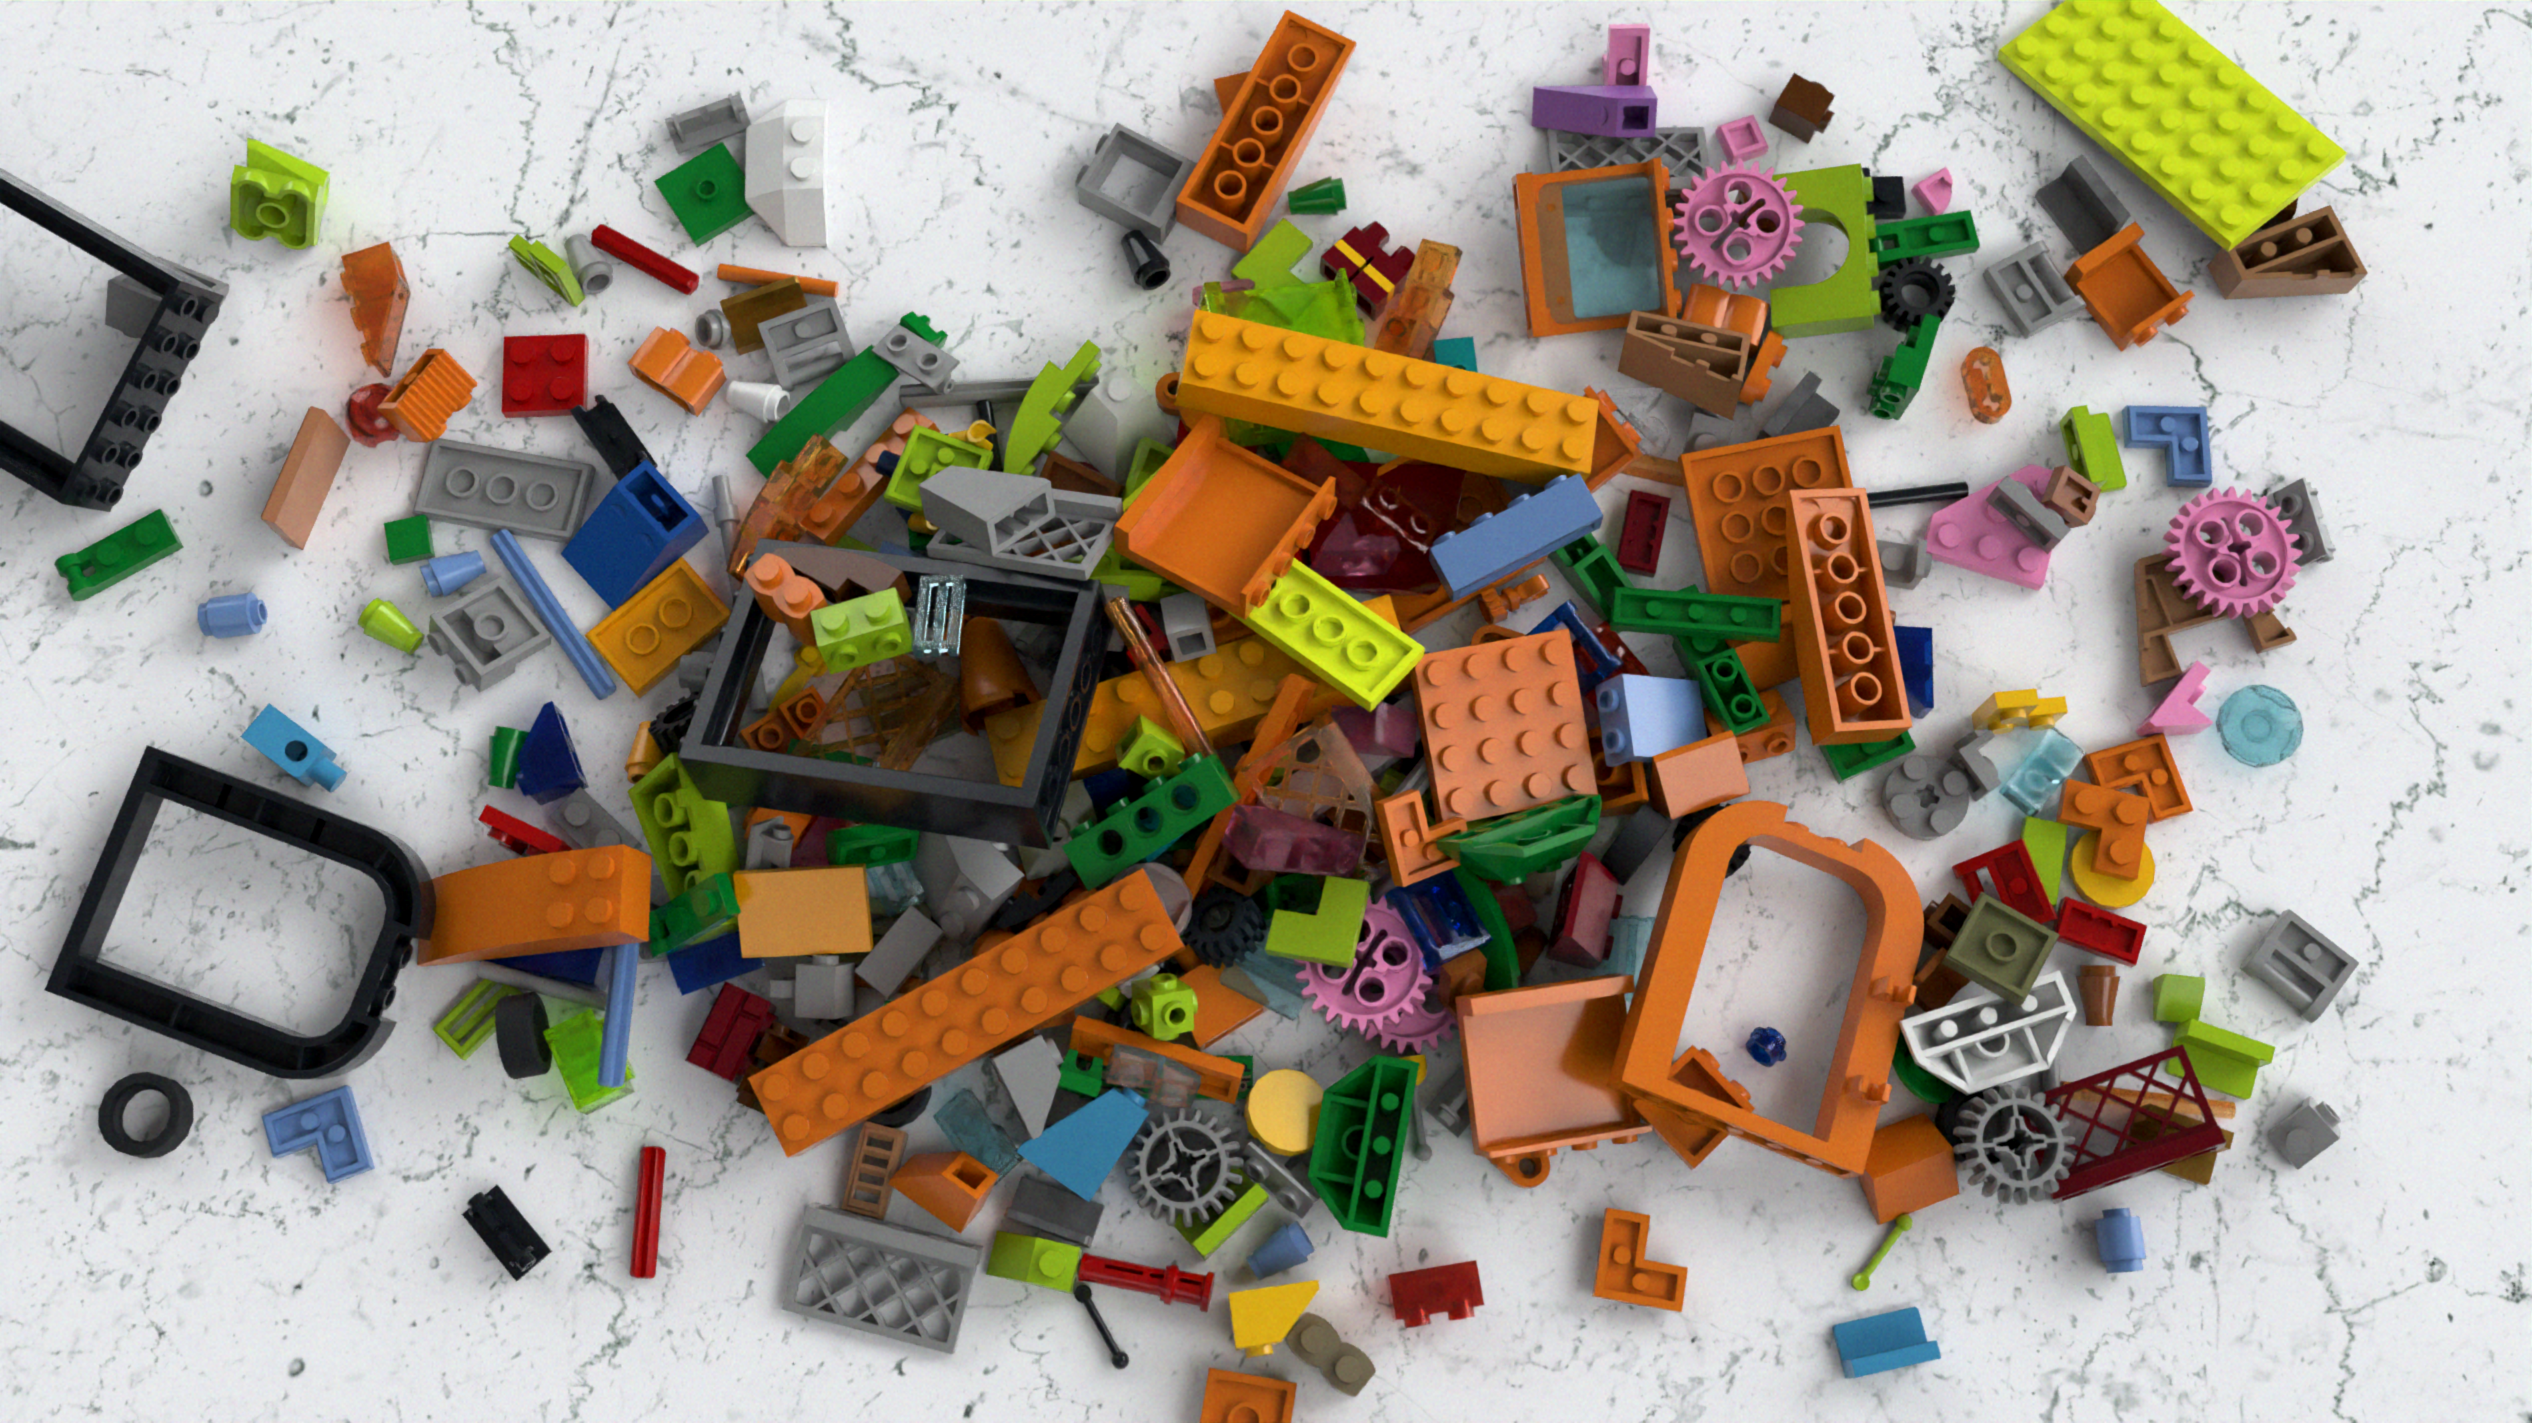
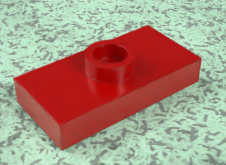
[2052,896,2147,967]

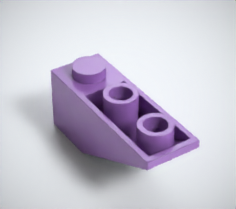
[1531,85,1658,138]

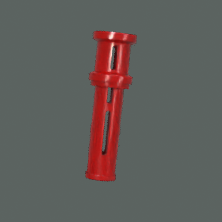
[1078,1252,1215,1312]

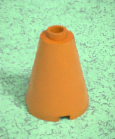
[960,617,1042,737]

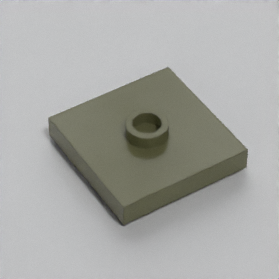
[1017,778,1109,881]
[1941,892,2060,1008]

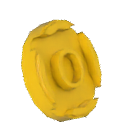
[2067,831,2156,910]
[1244,1068,1324,1157]

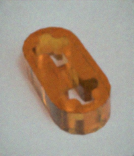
[1961,347,2012,424]

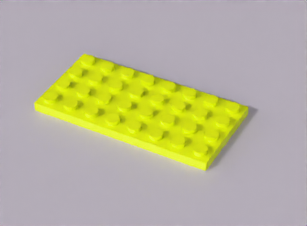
[1997,0,2347,252]

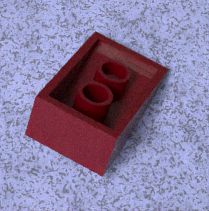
[1545,851,1623,970]

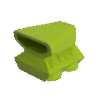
[230,138,330,250]

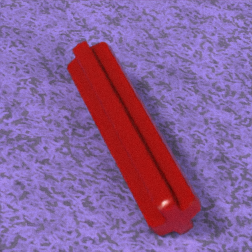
[591,224,700,295]
[629,1146,666,1279]

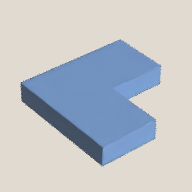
[2122,405,2213,488]
[261,1085,375,1184]

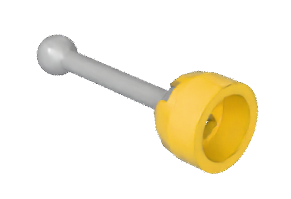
[1399,1054,1432,1161]

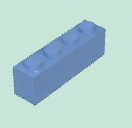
[1429,473,1603,603]

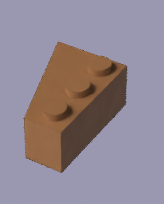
[2207,205,2368,300]
[1618,309,1751,421]

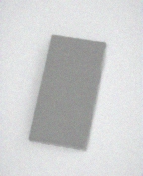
[412,438,596,544]

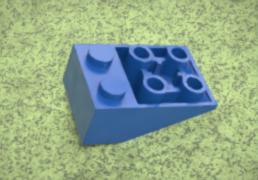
[561,459,710,611]

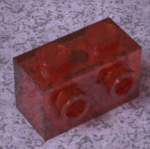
[1385,1260,1484,1328]

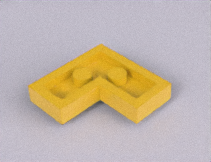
[1971,689,2068,735]

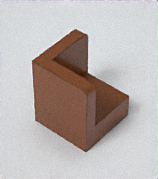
[1912,947,1971,1013]

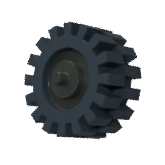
[1182,885,1267,969]

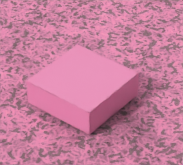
[1715,115,1769,166]

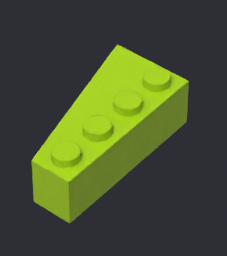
[627,752,741,945]

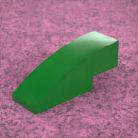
[1547,533,1635,634]

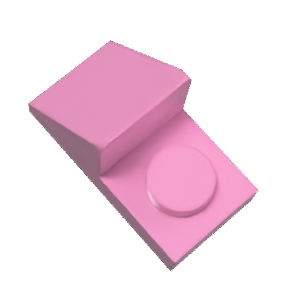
[1602,24,1650,86]
[2135,660,2213,737]

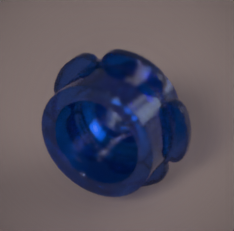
[1746,1027,1787,1067]

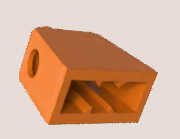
[1174,944,1269,1052]

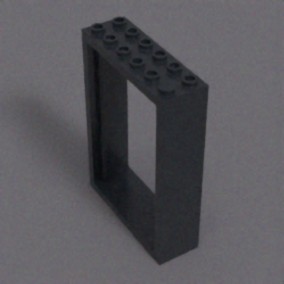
[0,168,224,512]
[678,538,1114,850]

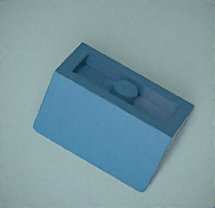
[1832,1307,1941,1379]

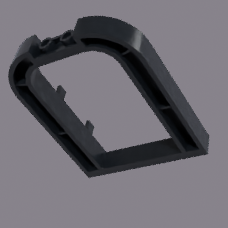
[45,745,436,1080]

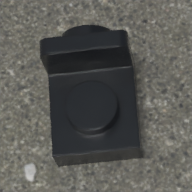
[1862,167,1906,220]

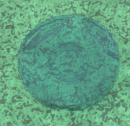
[2216,685,2304,768]

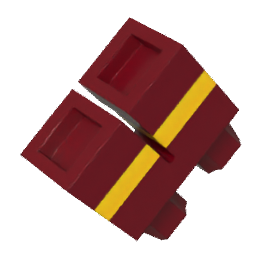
[1319,221,1417,322]

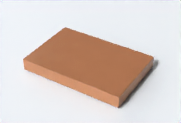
[261,406,351,550]

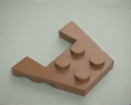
[2134,539,2297,688]

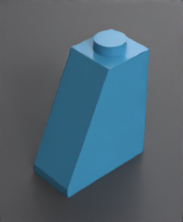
[1016,1085,1150,1202]

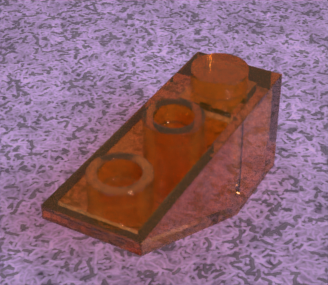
[340,242,411,378]

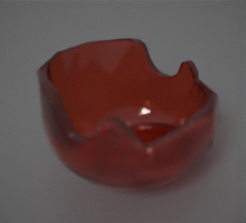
[344,383,401,448]

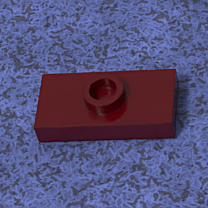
[1615,489,1671,578]

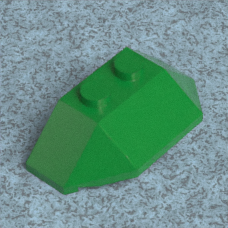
[1436,794,1602,886]
[1307,1054,1419,1239]

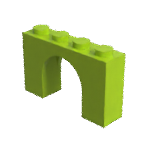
[1768,163,1881,340]

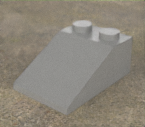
[909,831,1025,949]

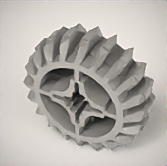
[1953,1084,2076,1206]
[1125,1107,1244,1228]

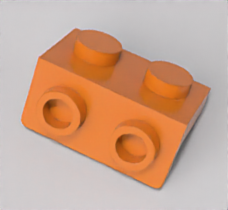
[1703,688,1796,765]

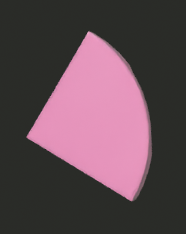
[1911,167,1952,216]

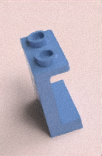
[1595,674,1707,767]

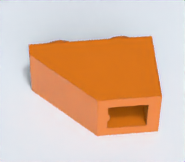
[889,1151,999,1234]

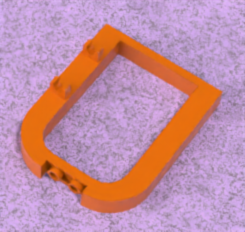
[1606,800,1924,1180]

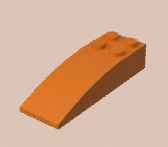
[1176,9,1357,255]
[1786,488,1913,746]
[417,844,652,967]

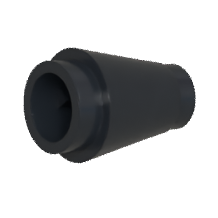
[1121,230,1171,290]

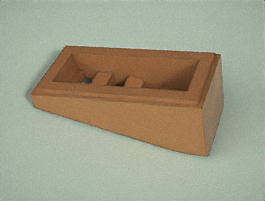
[841,1121,909,1220]

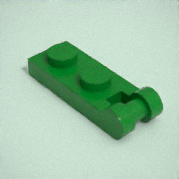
[1869,210,1980,271]
[54,509,184,601]
[648,872,741,959]

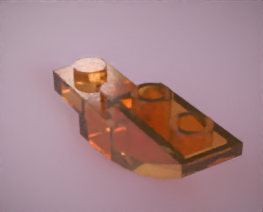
[1374,238,1463,361]
[726,432,849,584]

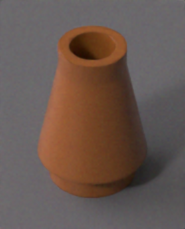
[2076,965,2120,1026]

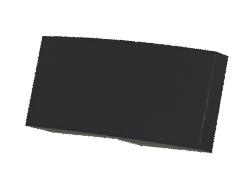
[996,869,1080,933]

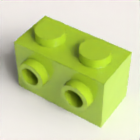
[810,587,916,675]

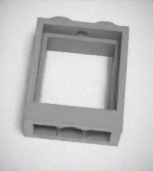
[1075,123,1197,246]

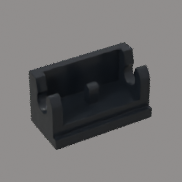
[569,395,658,481]

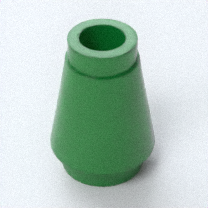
[1288,176,1347,215]
[488,726,532,790]

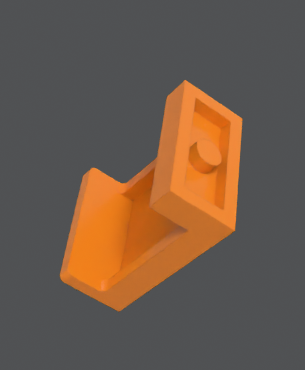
[2063,222,2195,352]
[1542,385,1643,494]

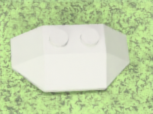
[745,99,829,246]
[1899,970,2077,1096]

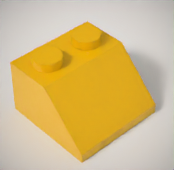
[1228,1280,1320,1358]

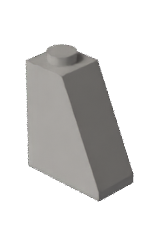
[918,465,1056,557]

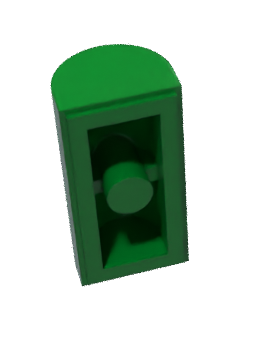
[825,824,920,869]

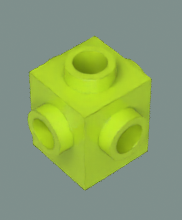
[1131,973,1198,1041]

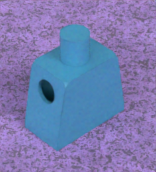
[240,703,347,793]

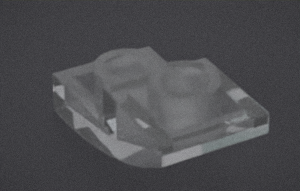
[1105,1043,1201,1108]

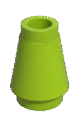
[358,598,425,655]

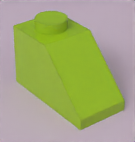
[986,1231,1083,1294]

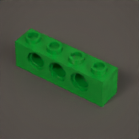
[1061,752,1242,891]

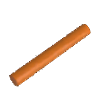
[717,263,839,298]

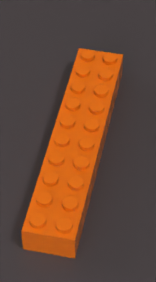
[748,868,1186,1158]

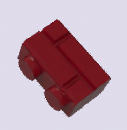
[685,981,779,1086]

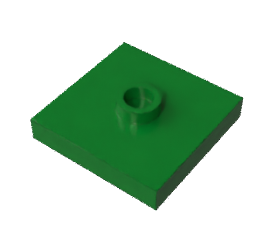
[654,142,756,247]

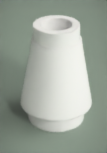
[726,381,791,424]

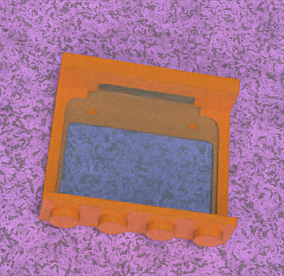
[1511,157,1682,339]

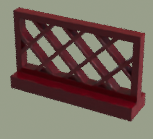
[2024,1044,2226,1204]

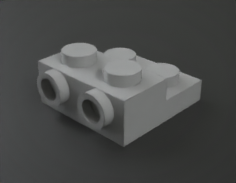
[427,576,552,693]

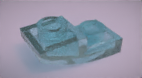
[1999,727,2086,817]
[933,1088,1024,1186]

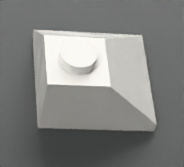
[1062,365,1176,485]

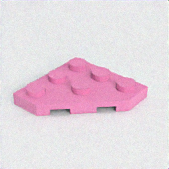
[1924,464,2053,591]

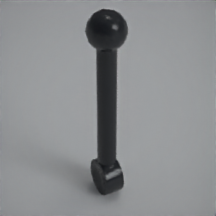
[1074,1285,1129,1369]

